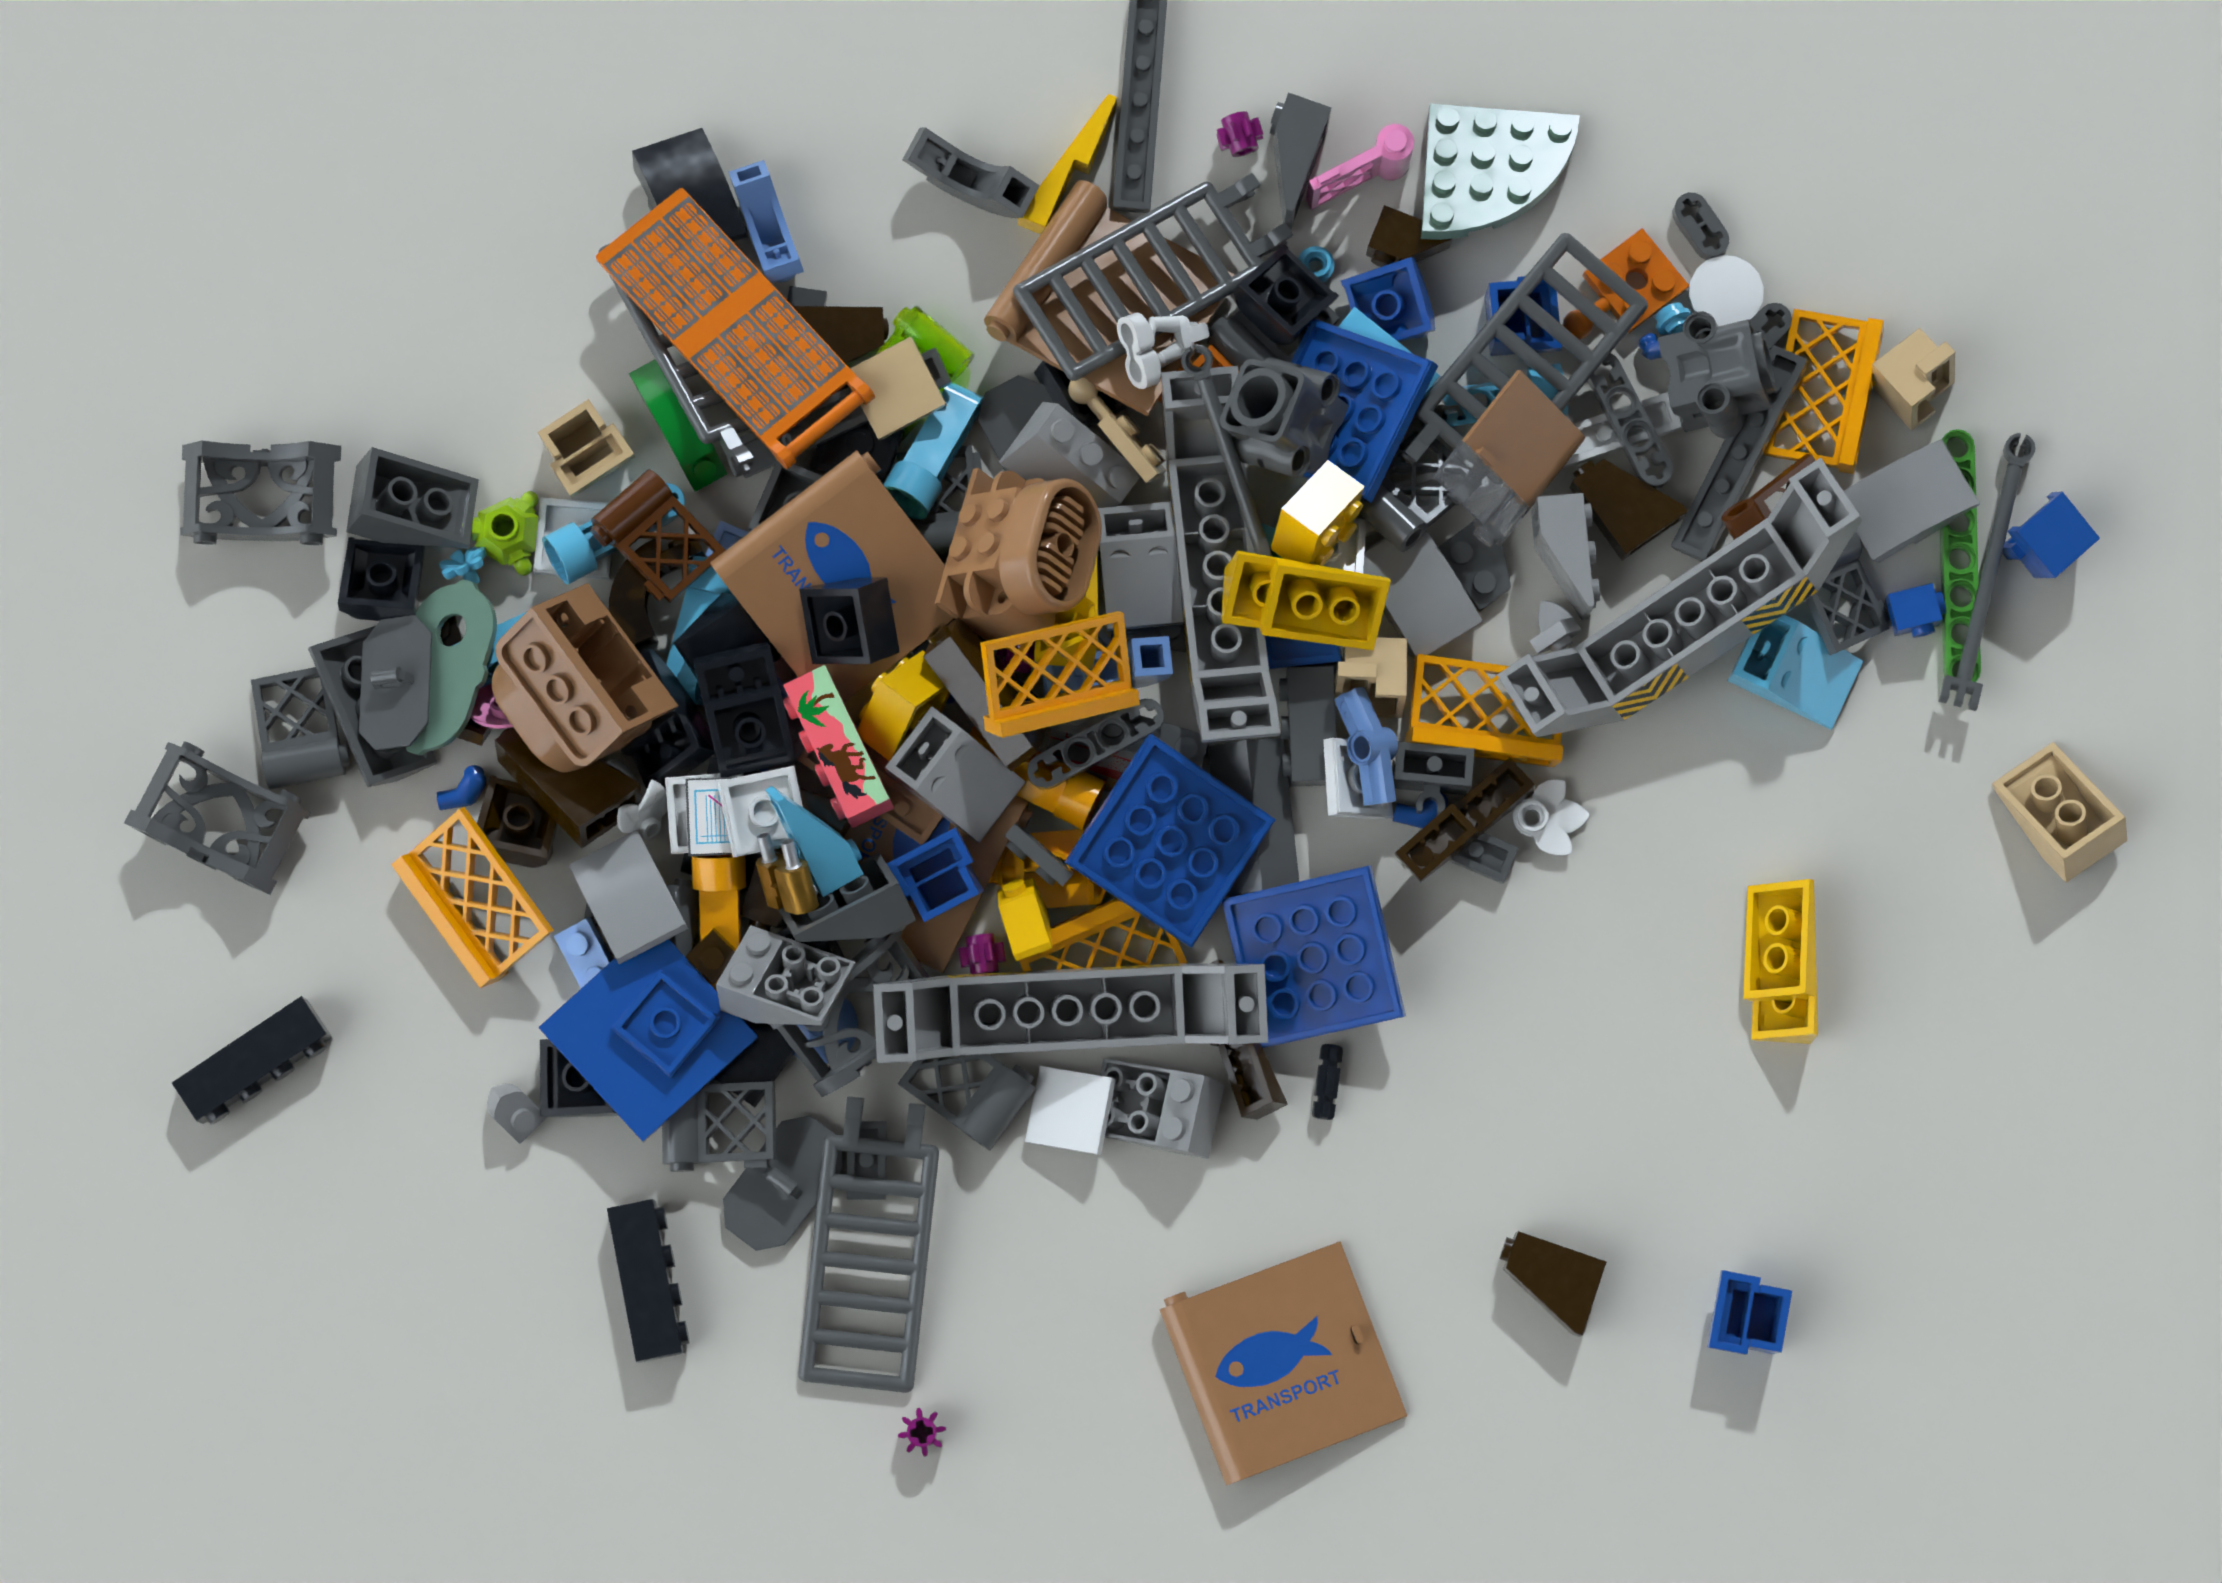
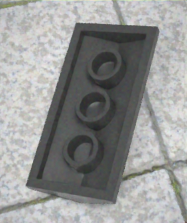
[308,626,437,787]
[1208,738,1299,898]

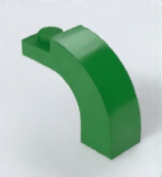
[629,359,728,492]

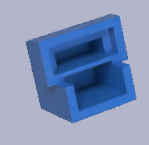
[1484,276,1562,356]
[2002,491,2100,578]
[887,827,984,922]
[1707,1270,1792,1355]

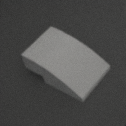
[1844,439,1980,563]
[1363,530,1483,659]
[569,830,688,964]

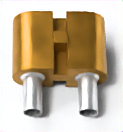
[756,832,819,914]

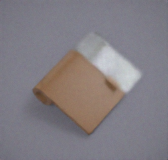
[1433,370,1585,547]

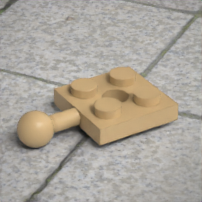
[1068,378,1166,483]

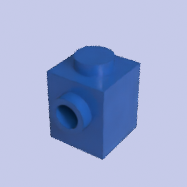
[1885,583,1947,638]

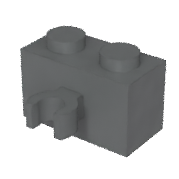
[1393,742,1475,816]

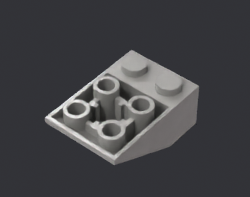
[1531,493,1600,620]
[1098,501,1183,631]
[885,707,1026,843]
[716,925,856,1025]
[1100,1058,1225,1159]

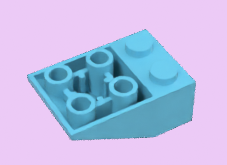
[1727,615,1863,730]

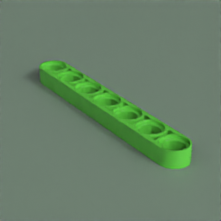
[1940,429,1981,682]

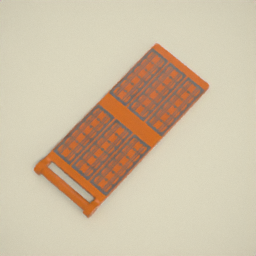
[596,188,875,470]

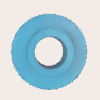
[1298,246,1334,283]
[1655,302,1692,335]

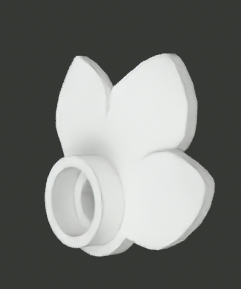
[617,780,668,841]
[1513,780,1590,856]

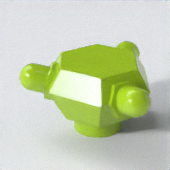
[462,491,539,576]

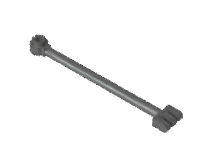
[1181,345,1273,557]
[1938,433,2036,711]

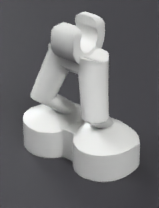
[1117,312,1209,389]

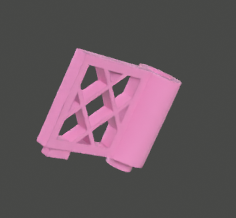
[1306,124,1414,210]

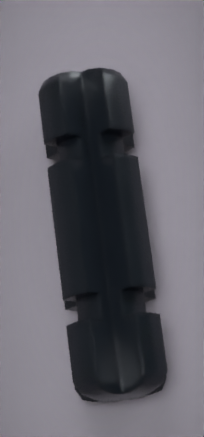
[1312,1044,1343,1120]

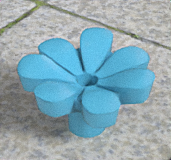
[439,546,487,584]

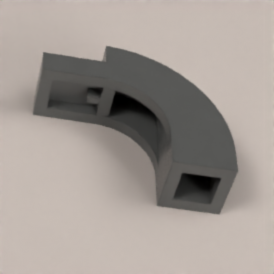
[902,127,1040,218]

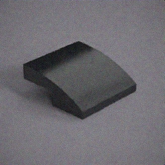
[714,1019,795,1108]

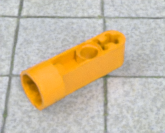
[969,726,1106,830]
[691,855,747,991]

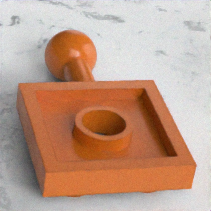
[1562,228,1690,340]

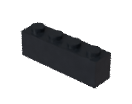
[172,996,333,1125]
[607,1199,690,1363]

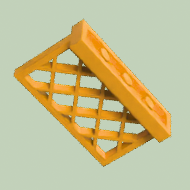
[1764,309,1884,475]
[980,611,1140,738]
[1405,654,1563,768]
[391,807,554,988]
[1019,898,1187,971]

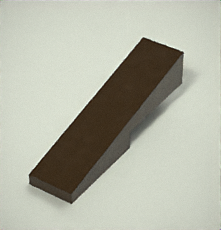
[1395,757,1535,883]
[1210,960,1288,1120]

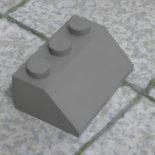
[998,402,1140,508]

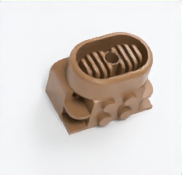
[934,468,1102,641]
[492,583,678,772]

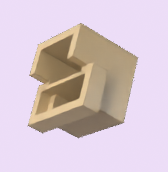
[1872,328,1956,431]
[537,399,635,498]
[1334,637,1407,718]

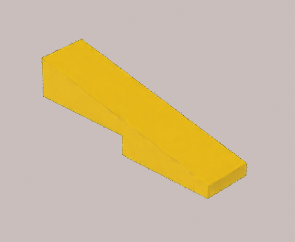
[1018,94,1117,234]

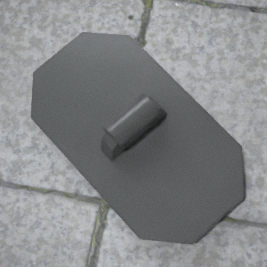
[978,375,1053,471]
[359,615,432,751]
[723,1115,843,1251]

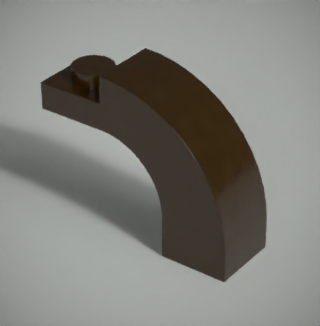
[608,539,706,650]

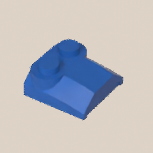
[1341,257,1436,342]

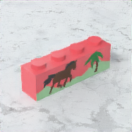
[783,665,894,828]

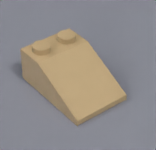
[1992,742,2127,883]

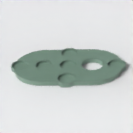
[406,579,497,756]

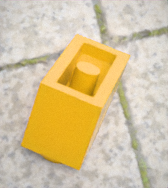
[997,878,1052,961]

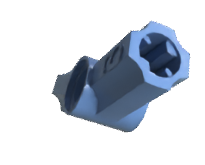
[1334,687,1398,806]

